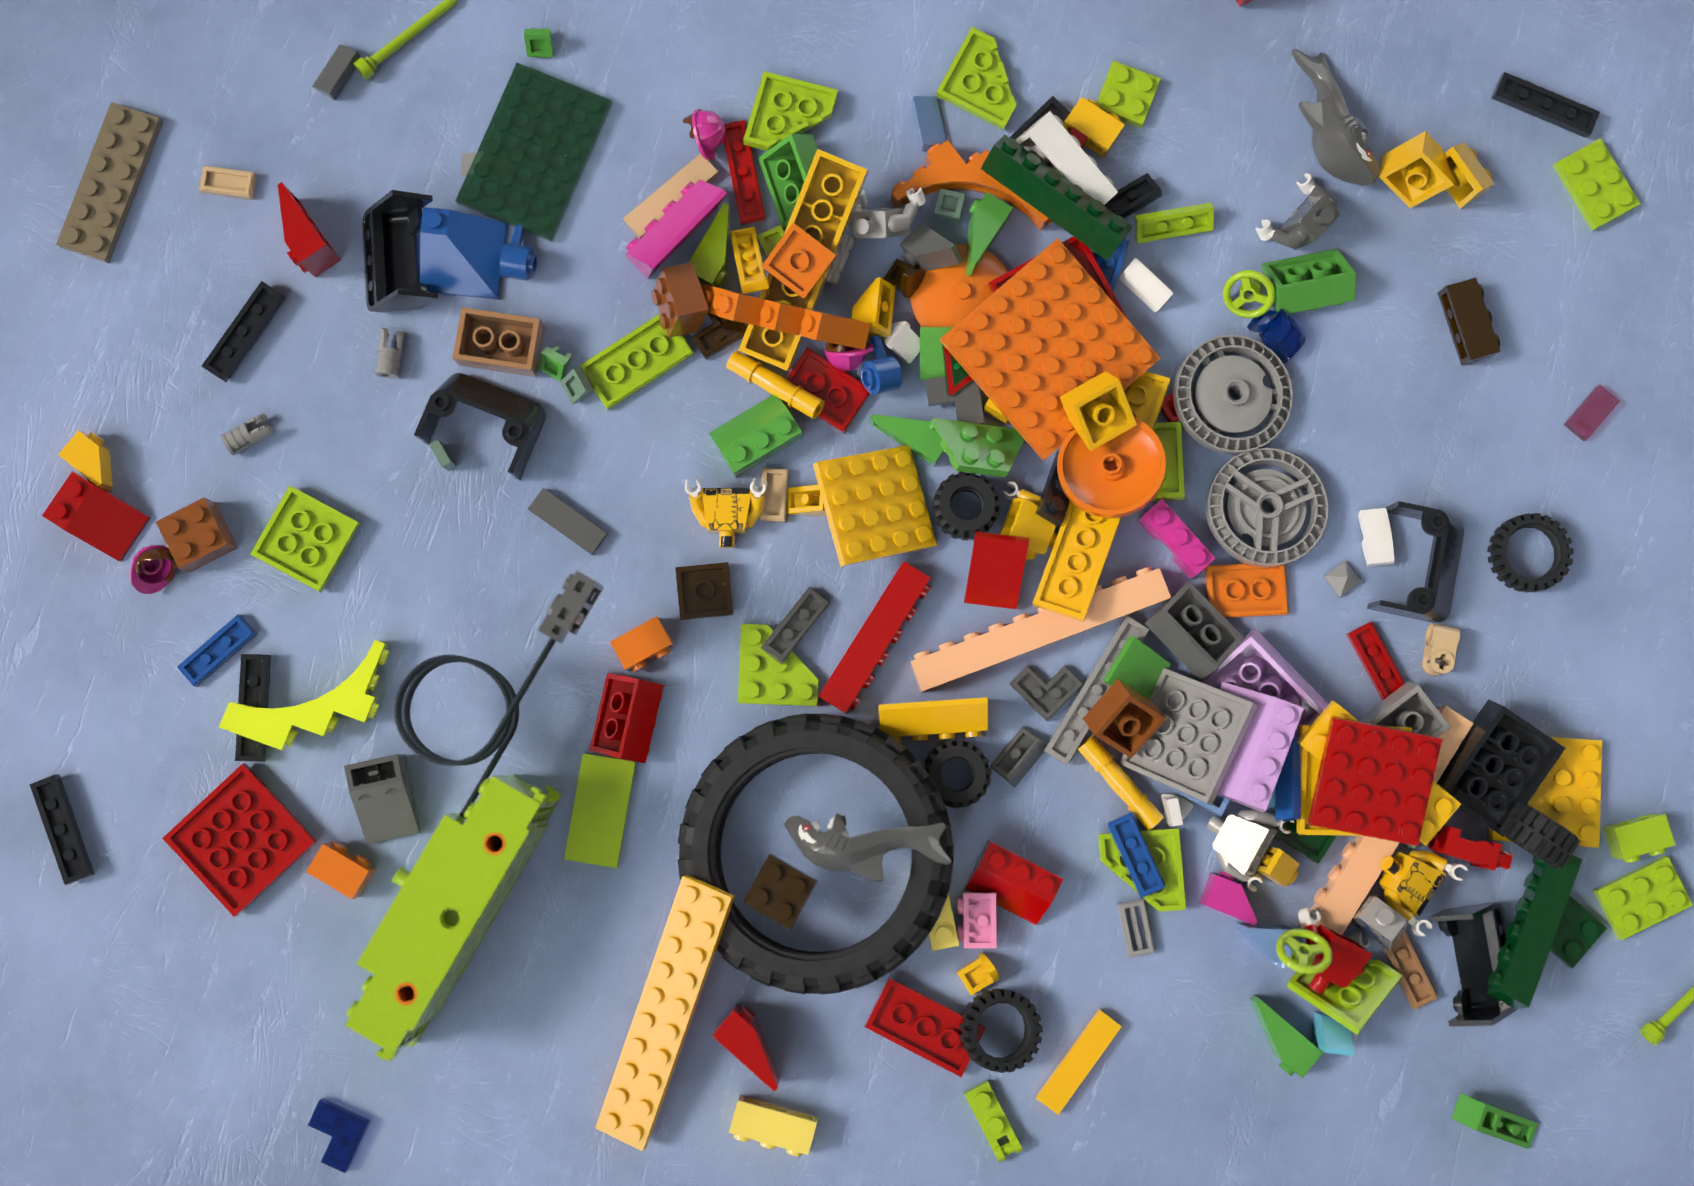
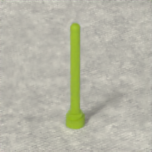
[353,0,458,80]
[1639,986,1694,1046]

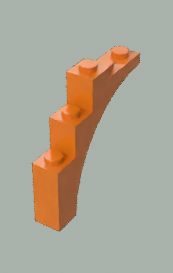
[891,140,1053,231]
[702,284,871,350]

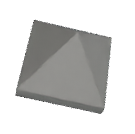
[1323,561,1361,597]

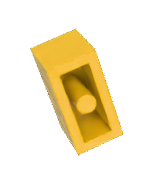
[1063,96,1125,158]

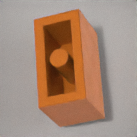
[610,616,675,672]
[306,841,376,899]

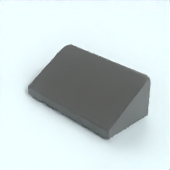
[312,44,361,101]
[990,726,1046,787]

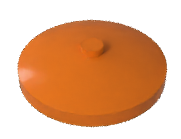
[910,244,1008,327]
[1057,418,1166,518]

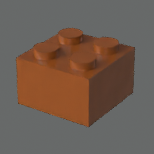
[651,262,709,338]
[156,498,238,572]
[1083,679,1166,758]

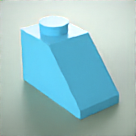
[1311,1011,1354,1056]

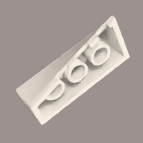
[1016,111,1118,205]

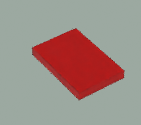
[786,347,870,434]
[964,531,1029,609]

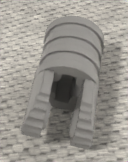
[374,328,405,379]
[220,414,274,456]

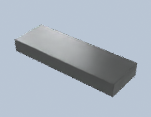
[528,488,608,555]
[761,586,830,664]

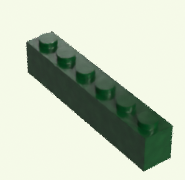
[980,135,1132,261]
[1487,855,1582,1009]

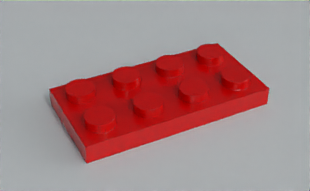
[864,977,986,1077]

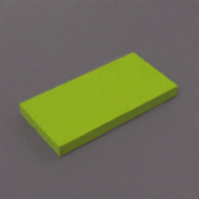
[578,314,695,410]
[564,753,636,868]

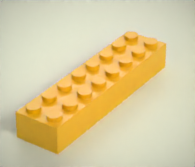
[738,149,869,371]

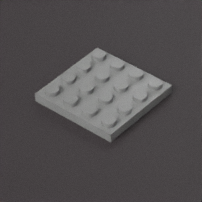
[1119,668,1258,806]

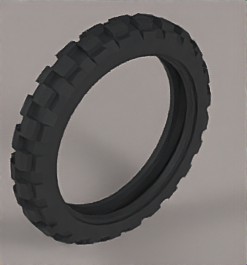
[677,713,954,995]

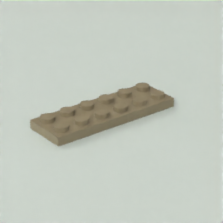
[56,102,163,264]

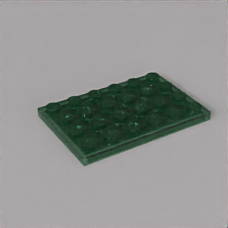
[455,63,612,242]

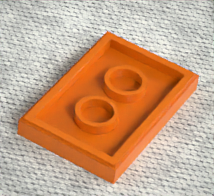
[1204,564,1288,618]

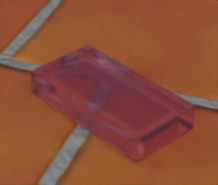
[1563,384,1620,441]

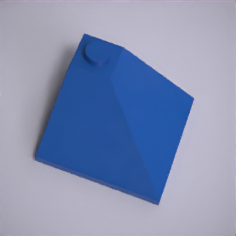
[420,207,507,300]

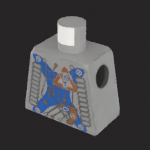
[1351,896,1408,951]

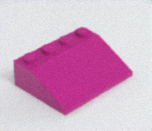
[625,179,727,279]

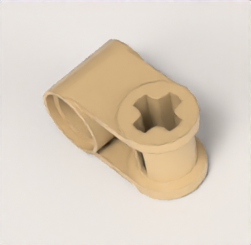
[1422,623,1460,676]

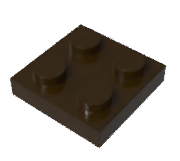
[675,562,734,621]
[743,854,818,930]

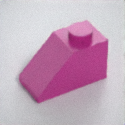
[1199,871,1257,925]

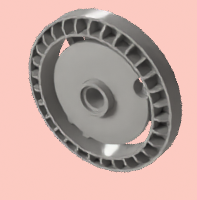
[1173,335,1293,454]
[1206,448,1328,568]

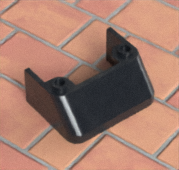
[362,190,438,313]
[414,373,546,480]
[1367,501,1464,623]
[1429,902,1517,1027]

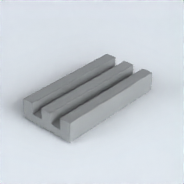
[1117,898,1155,958]

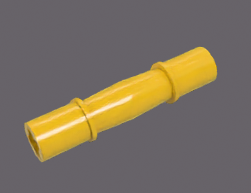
[726,350,824,419]
[1077,735,1164,830]

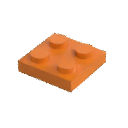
[761,222,837,299]

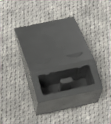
[344,754,421,844]

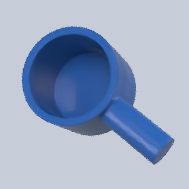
[500,225,537,281]
[861,335,902,395]

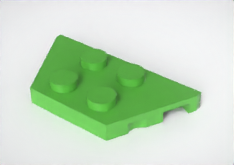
[929,417,1024,477]

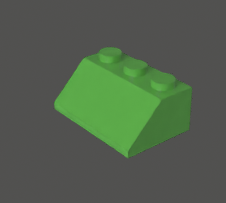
[758,134,818,229]
[1262,249,1356,316]
[709,395,803,478]

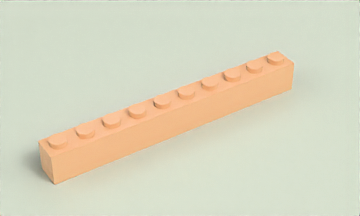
[910,566,1171,692]
[1298,706,1473,934]

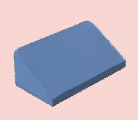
[911,96,946,151]

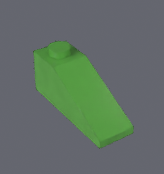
[966,192,1013,276]
[869,414,944,466]
[1250,995,1323,1078]
[1451,1093,1538,1149]

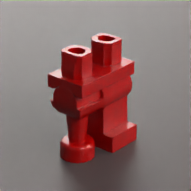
[1429,826,1513,871]

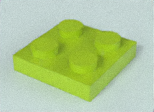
[1097,61,1161,128]

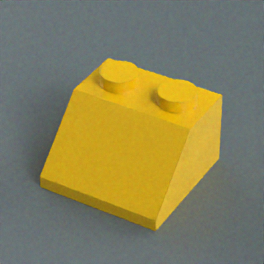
[1378,131,1455,208]
[1444,142,1495,209]
[1060,371,1137,451]

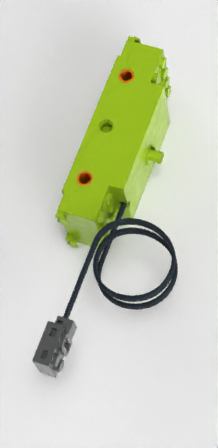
[345,571,604,1062]

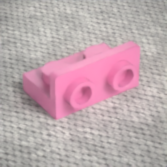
[957,892,997,948]

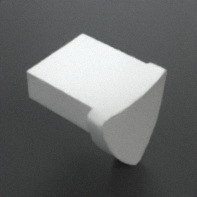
[882,321,920,364]
[1161,794,1193,826]

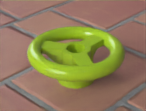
[1223,270,1276,318]
[1276,929,1332,974]

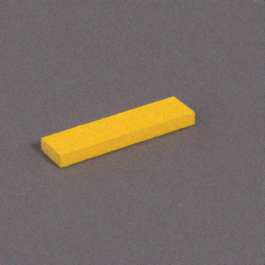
[729,227,769,294]
[1035,1009,1122,1115]

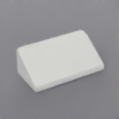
[1119,258,1173,312]

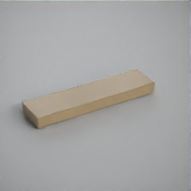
[623,153,719,239]

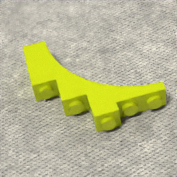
[219,640,390,750]

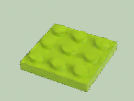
[250,485,361,593]

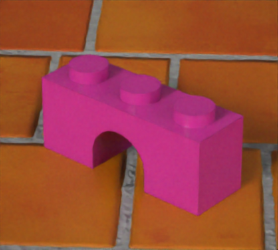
[1137,499,1216,579]

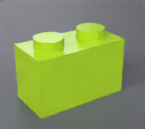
[1603,813,1675,863]

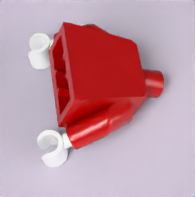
[1298,908,1373,995]

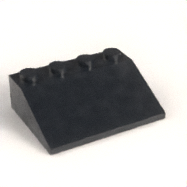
[1436,699,1566,837]

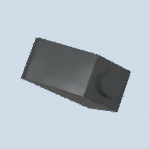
[899,223,963,271]

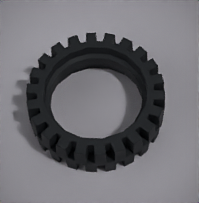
[1487,513,1574,592]
[959,989,1043,1073]

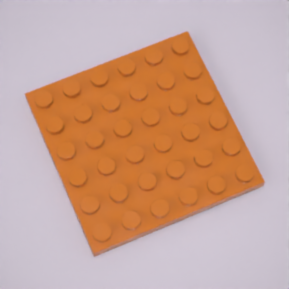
[939,238,1161,461]

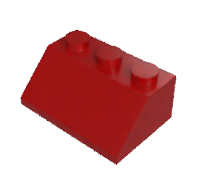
[589,673,664,763]
[965,840,1063,925]

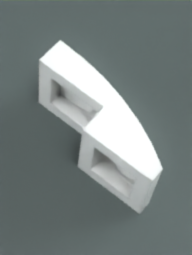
[1358,508,1395,566]

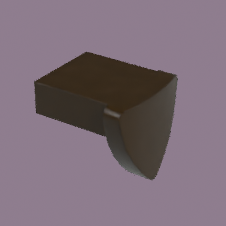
[883,258,925,299]

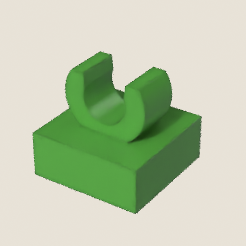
[524,28,554,57]
[538,346,571,382]

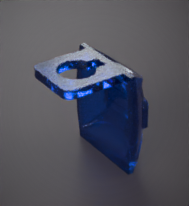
[1247,309,1306,364]

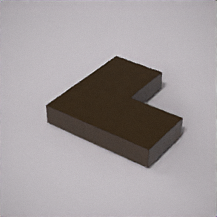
[692,313,747,360]

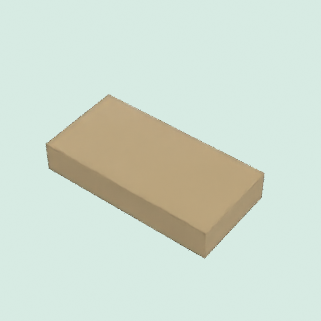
[199,165,257,200]
[759,468,789,523]

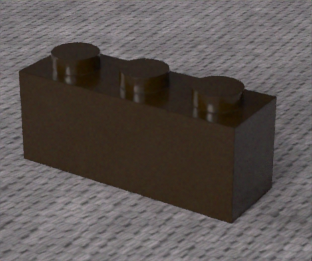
[1438,278,1500,366]

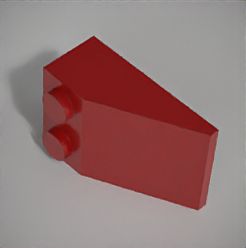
[277,182,341,278]
[42,471,150,562]
[712,1003,780,1092]

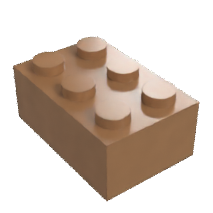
[453,307,545,377]

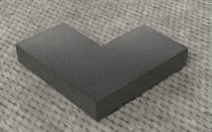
[925,376,984,424]
[1009,665,1084,721]

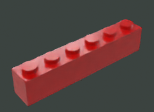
[819,561,932,714]

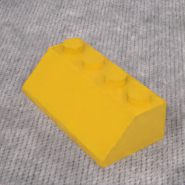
[878,697,988,742]

